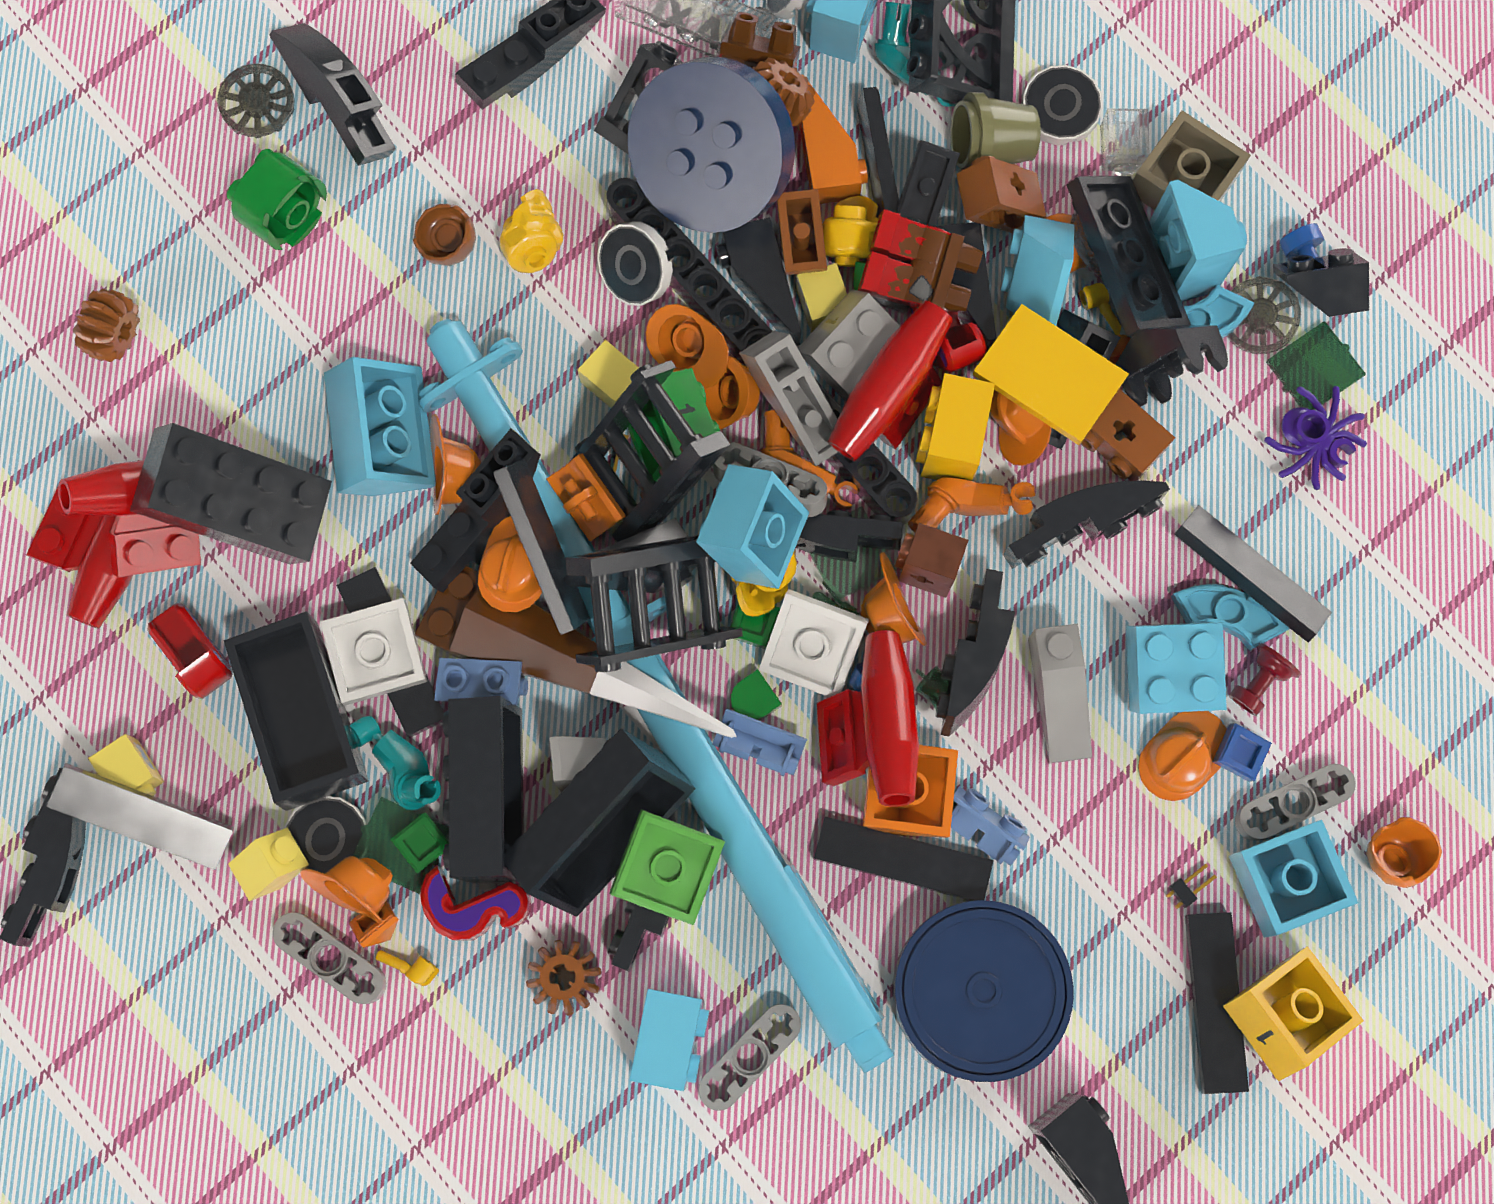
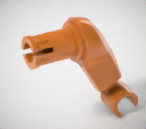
[761,410,858,510]
[908,478,1035,533]

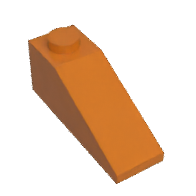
[799,74,868,204]

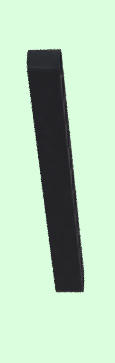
[606,177,918,525]

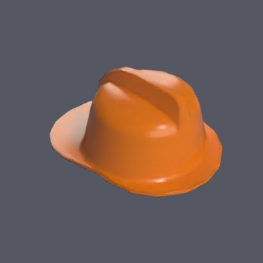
[645,304,729,389]
[705,356,760,430]
[990,390,1052,466]
[430,414,481,515]
[478,516,542,612]
[861,552,927,646]
[1138,711,1227,801]
[300,856,393,924]

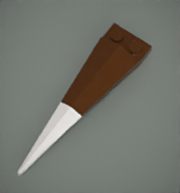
[415,566,737,738]

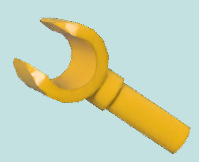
[1079,283,1121,335]
[375,950,439,986]

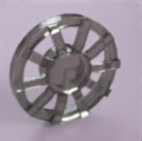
[217,64,295,138]
[1227,276,1301,354]

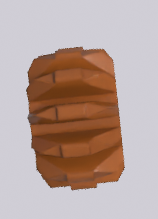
[753,57,815,126]
[73,288,140,362]
[526,940,602,1016]

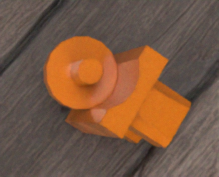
[546,453,626,542]

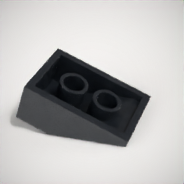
[1028,1093,1129,1204]

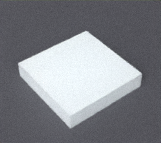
[759,589,869,697]
[320,598,427,706]

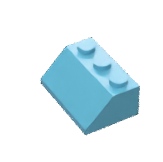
[1149,180,1247,302]
[324,357,436,496]

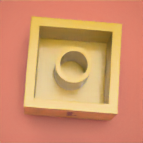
[916,373,995,481]
[1223,946,1364,1081]

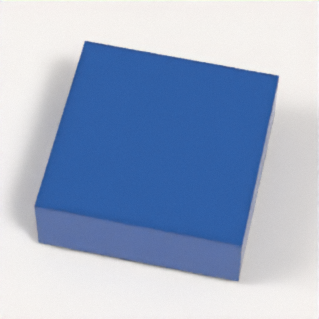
[1212,723,1272,782]

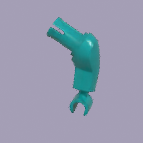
[875,2,956,107]
[350,716,441,810]

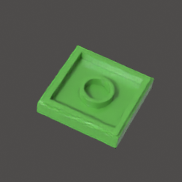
[609,809,725,925]

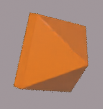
[349,900,399,948]

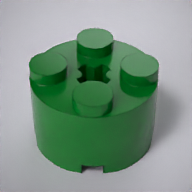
[226,149,327,250]

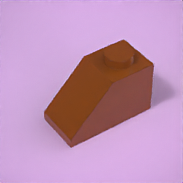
[777,189,827,275]

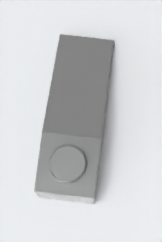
[739,331,838,466]
[1028,623,1092,764]

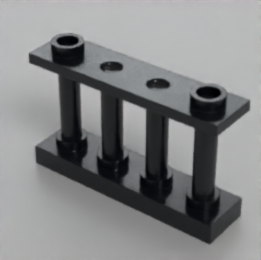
[569,360,731,542]
[565,535,743,672]

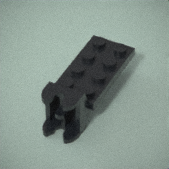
[1066,176,1228,407]

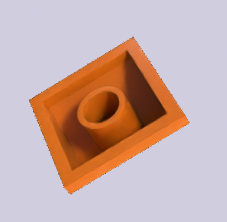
[862,745,958,838]

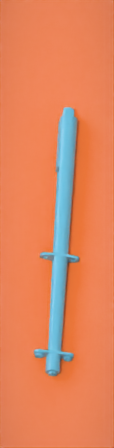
[419,319,894,1073]

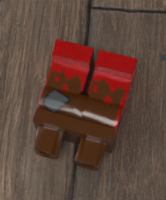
[719,12,801,69]
[858,209,983,312]

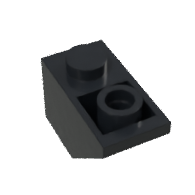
[1273,248,1369,317]

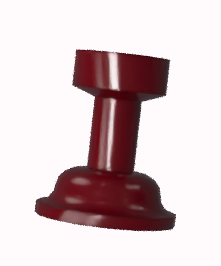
[1229,643,1301,716]

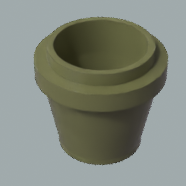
[950,92,1041,170]

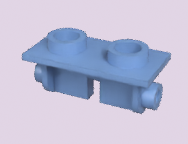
[434,658,528,705]
[712,708,807,777]
[951,786,1030,866]

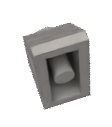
[549,736,607,793]

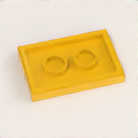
[973,304,1129,445]

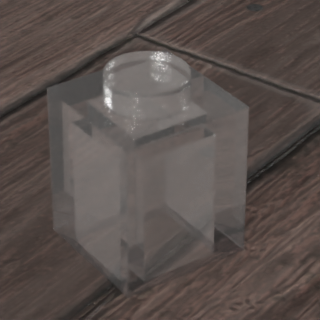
[1100,108,1150,176]

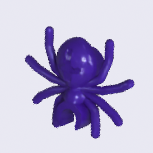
[1264,386,1367,490]

